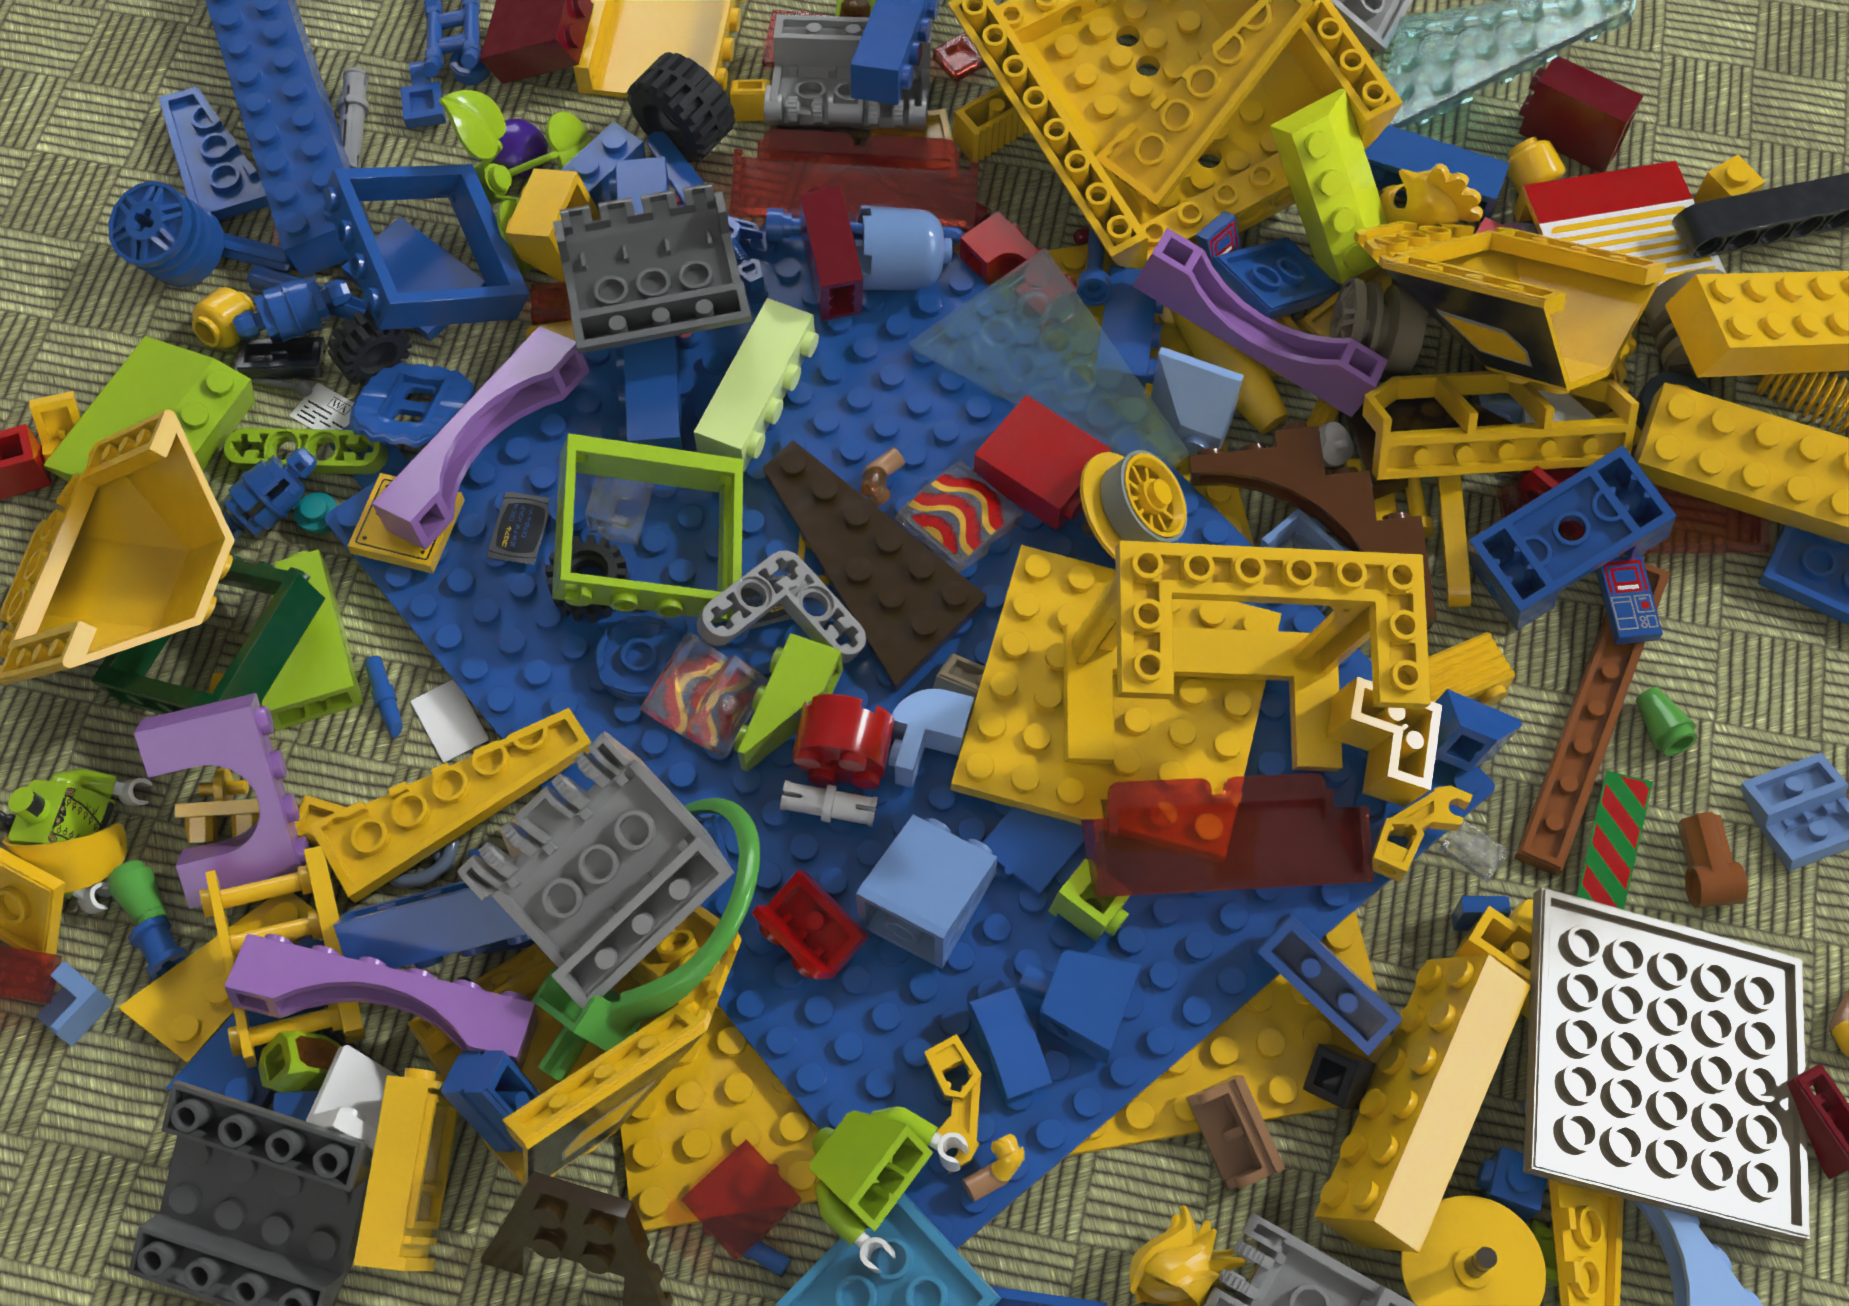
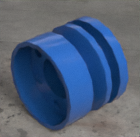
[108,181,224,288]

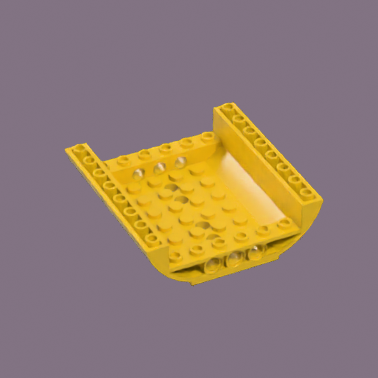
[947,0,1403,269]

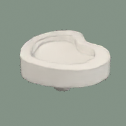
[1319,422,1354,468]

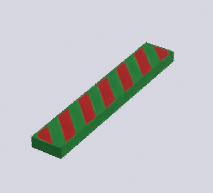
[1576,771,1653,910]

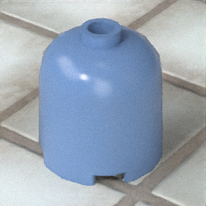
[855,205,952,290]

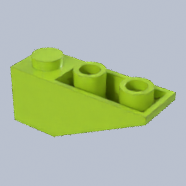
[734,633,843,772]

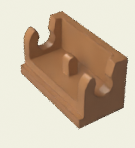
[1186,1075,1285,1190]

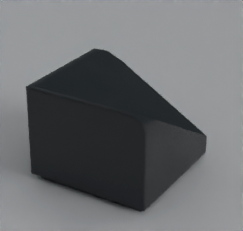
[1303,1043,1376,1110]

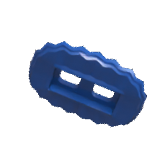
[349,363,476,449]

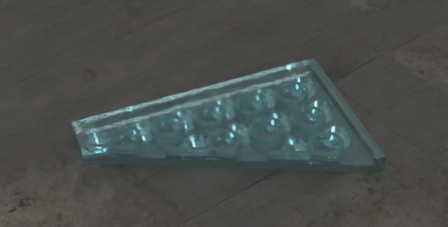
[1386,0,1636,129]
[909,248,1189,468]

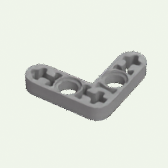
[696,551,866,663]

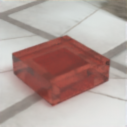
[933,32,986,83]
[531,282,571,325]

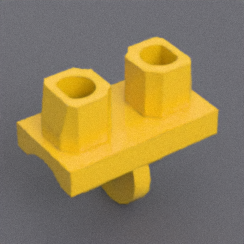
[175,768,260,844]

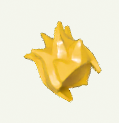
[1129,1205,1246,1306]

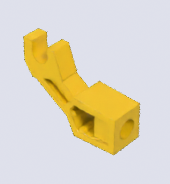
[1367,786,1473,882]
[924,1034,982,1174]

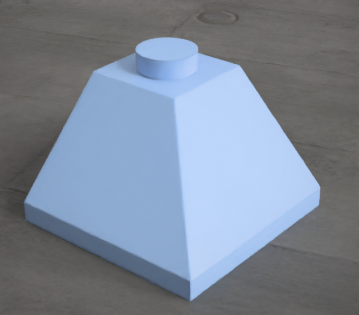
[1150,347,1244,456]

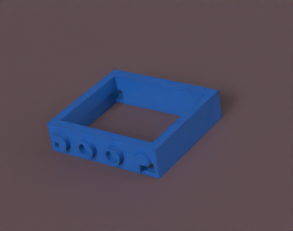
[323,164,530,330]

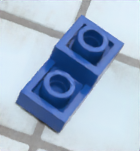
[967,987,1052,1099]

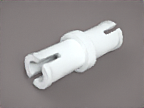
[780,780,878,827]

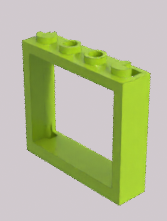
[552,433,743,623]

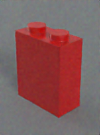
[973,395,1111,531]

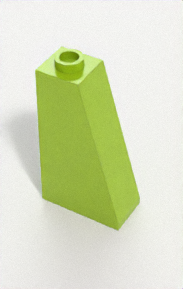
[262,549,364,731]

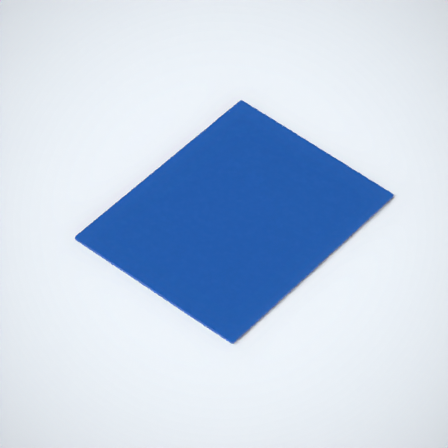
[325,163,1495,1249]

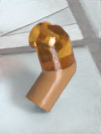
[860,447,905,507]

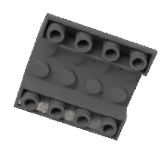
[128,1080,371,1306]

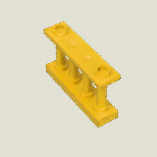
[199,845,366,1069]

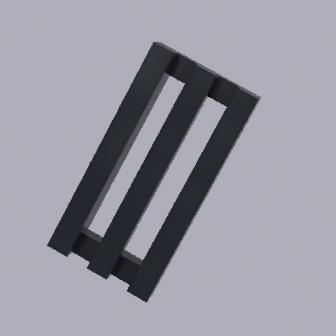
[235,337,327,379]

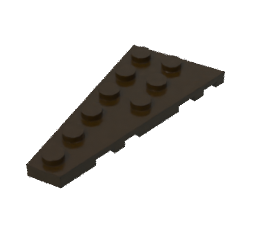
[763,440,987,693]

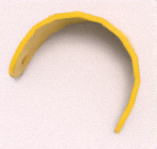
[1,823,127,893]

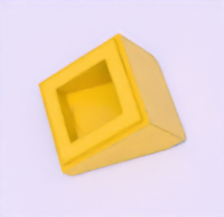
[730,79,770,122]

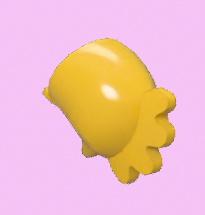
[1380,163,1483,230]

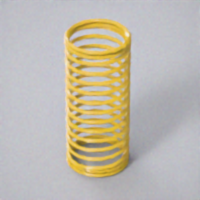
[1755,372,1849,438]

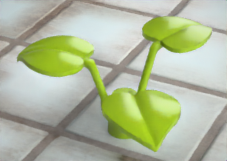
[438,90,593,276]

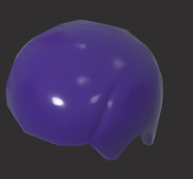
[490,119,548,178]

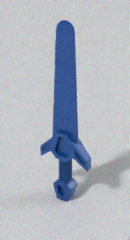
[646,131,765,293]

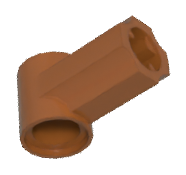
[1677,812,1748,908]

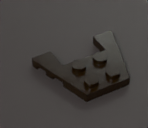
[1345,373,1513,500]
[481,1171,673,1306]

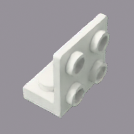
[306,1045,400,1162]

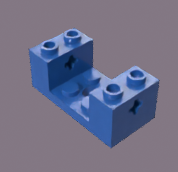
[1468,445,1676,631]

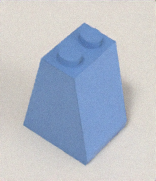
[856,814,997,969]

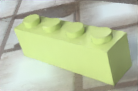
[694,298,819,472]

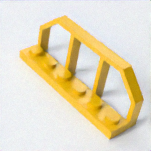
[1362,371,1639,480]

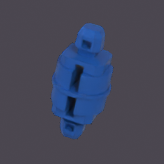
[232,276,352,342]
[223,447,317,540]

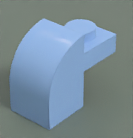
[889,689,974,788]

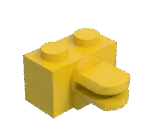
[1452,899,1533,1019]

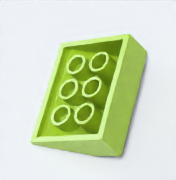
[44,336,256,482]

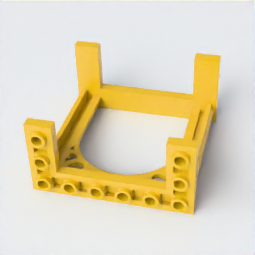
[1063,540,1431,772]

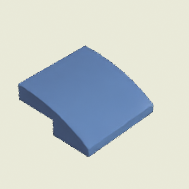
[1740,752,1849,872]

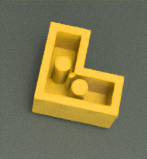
[1326,677,1442,807]

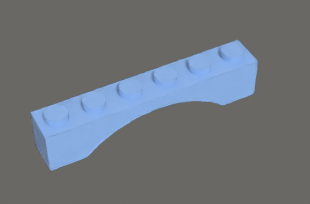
[1520,1100,1763,1306]

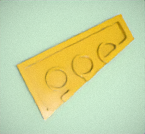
[118,893,315,1063]
[1548,1179,1624,1306]

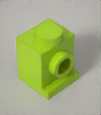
[1048,859,1132,942]

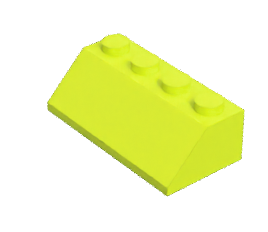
[1270,88,1388,284]

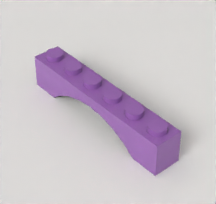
[1133,228,1388,418]
[371,326,590,550]
[224,933,538,1071]

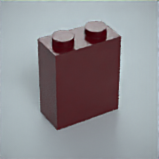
[480,0,594,84]
[1518,55,1644,173]
[799,186,863,321]

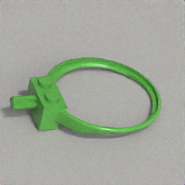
[532,798,760,1081]

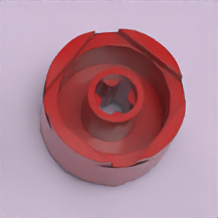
[792,694,894,790]

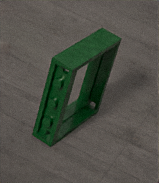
[91,554,325,715]

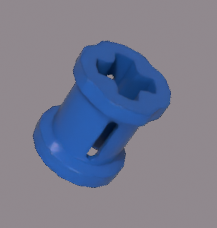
[128,915,189,980]

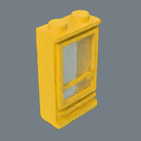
[353,1068,458,1271]

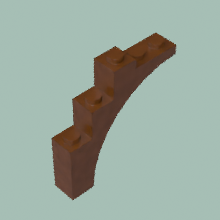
[1188,422,1436,629]

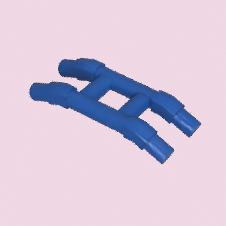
[422,0,481,77]

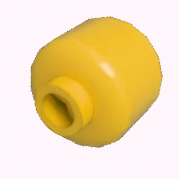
[1506,137,1566,194]
[192,287,254,349]

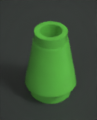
[1636,687,1698,756]
[107,860,168,925]

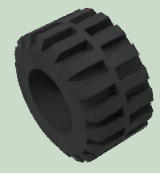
[627,52,735,163]

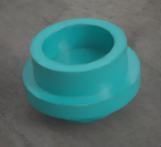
[294,492,337,535]

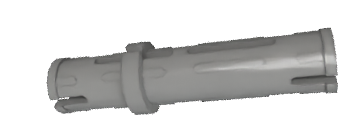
[337,67,369,168]

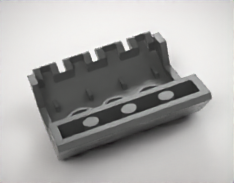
[553,183,752,354]

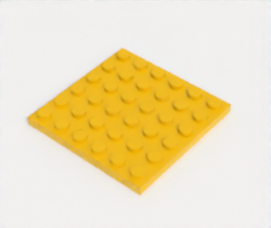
[950,545,1282,864]

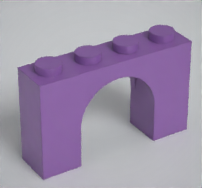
[134,693,310,909]

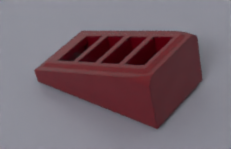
[1787,1063,1849,1180]

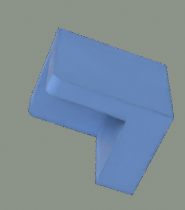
[37,961,114,1047]

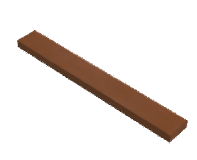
[1514,562,1671,877]

